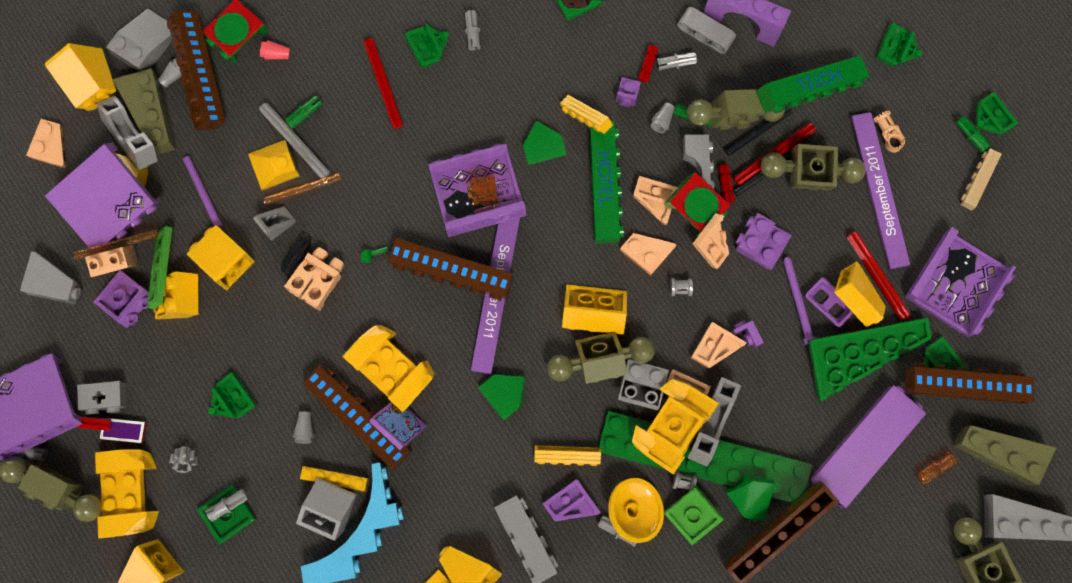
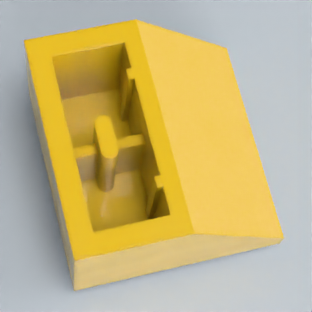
[153,272,198,319]

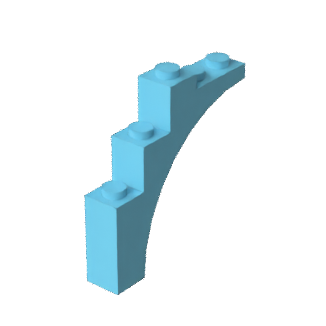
[301,463,404,583]

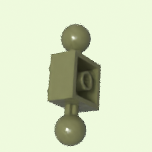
[687,89,785,130]
[760,144,866,191]
[547,332,655,384]
[0,456,102,522]
[954,517,1023,583]

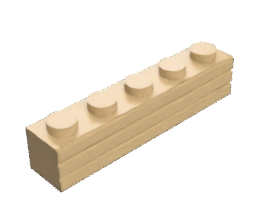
[960,148,1001,211]

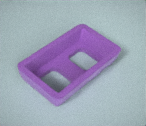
[805,278,853,327]

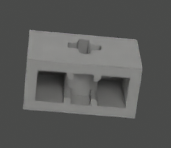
[77,381,127,415]

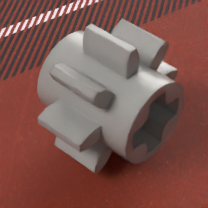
[169,447,198,473]

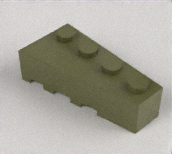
[113,69,176,155]
[953,425,1056,486]

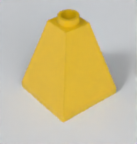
[118,539,184,583]
[439,546,502,583]

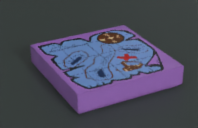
[369,402,426,450]

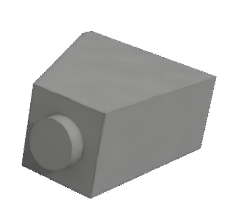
[20,251,81,304]

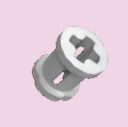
[670,278,693,296]
[672,470,697,491]

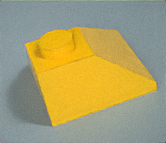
[248,140,300,191]

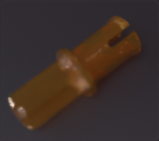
[917,452,958,485]

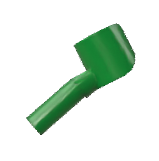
[361,247,388,263]

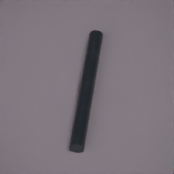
[724,106,793,156]
[733,151,791,197]

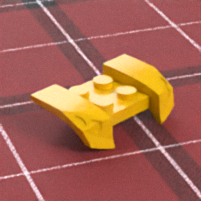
[343,325,435,412]
[632,379,719,475]
[95,449,159,539]

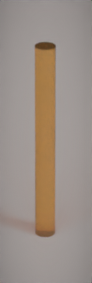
[263,173,343,205]
[73,230,158,260]

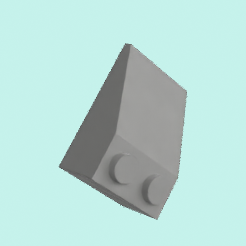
[106,9,172,72]

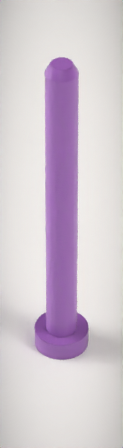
[783,257,817,345]

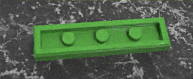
[147,226,172,309]

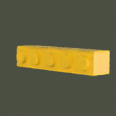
[560,95,613,134]
[535,445,601,466]
[300,466,369,492]

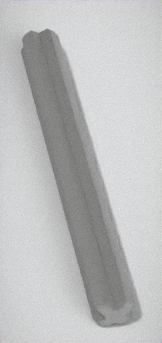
[259,103,330,179]

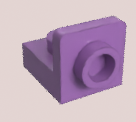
[615,77,641,107]
[731,320,764,349]

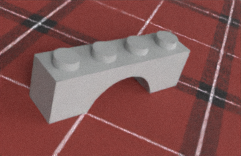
[96,96,158,170]
[682,135,714,189]
[687,377,741,467]

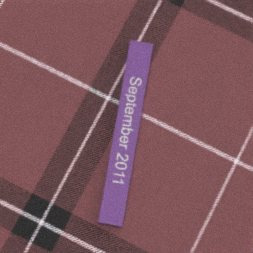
[850,112,910,270]
[471,218,520,375]

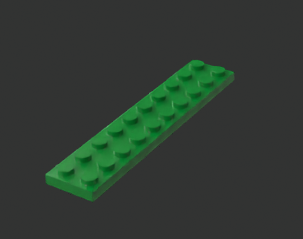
[599,411,812,503]

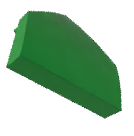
[875,23,923,66]
[404,24,450,69]
[976,92,1018,135]
[523,121,567,165]
[923,336,968,371]
[208,372,258,418]
[478,374,526,420]
[725,476,775,521]

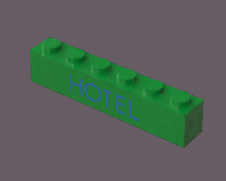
[756,55,870,114]
[589,121,624,244]

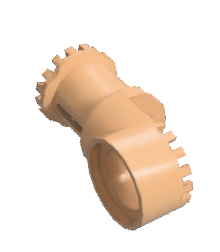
[873,111,905,153]

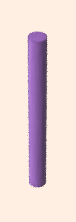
[182,156,223,228]

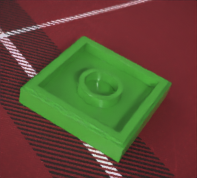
[664,486,724,545]

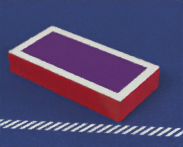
[100,418,147,444]

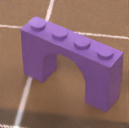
[704,0,791,47]

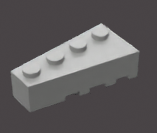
[983,494,1072,541]
[494,495,558,583]

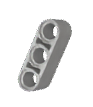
[677,7,736,54]

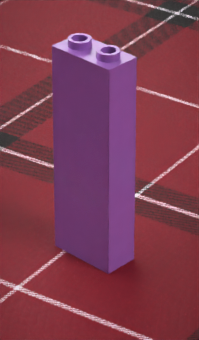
[809,385,926,509]

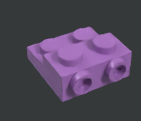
[735,213,792,271]
[93,270,149,328]

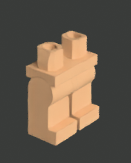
[85,245,139,277]
[284,247,344,311]

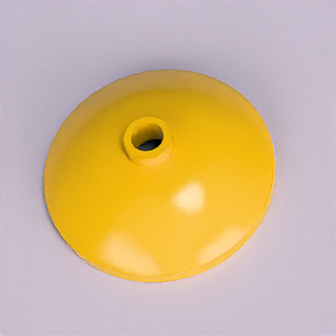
[608,478,664,543]

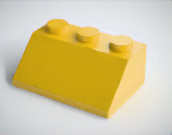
[562,284,627,334]

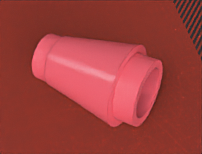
[260,40,290,60]

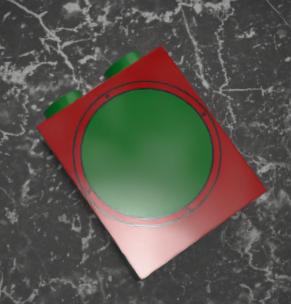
[202,0,268,64]
[664,172,731,236]

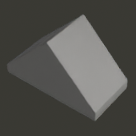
[253,206,296,241]

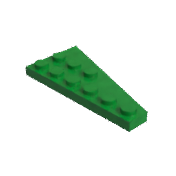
[807,318,932,402]

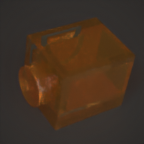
[467,176,498,205]

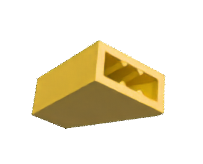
[834,261,886,327]

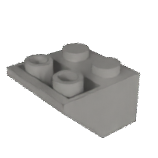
[618,359,669,411]
[296,478,357,541]

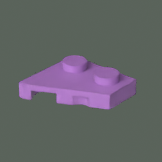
[543,479,601,521]

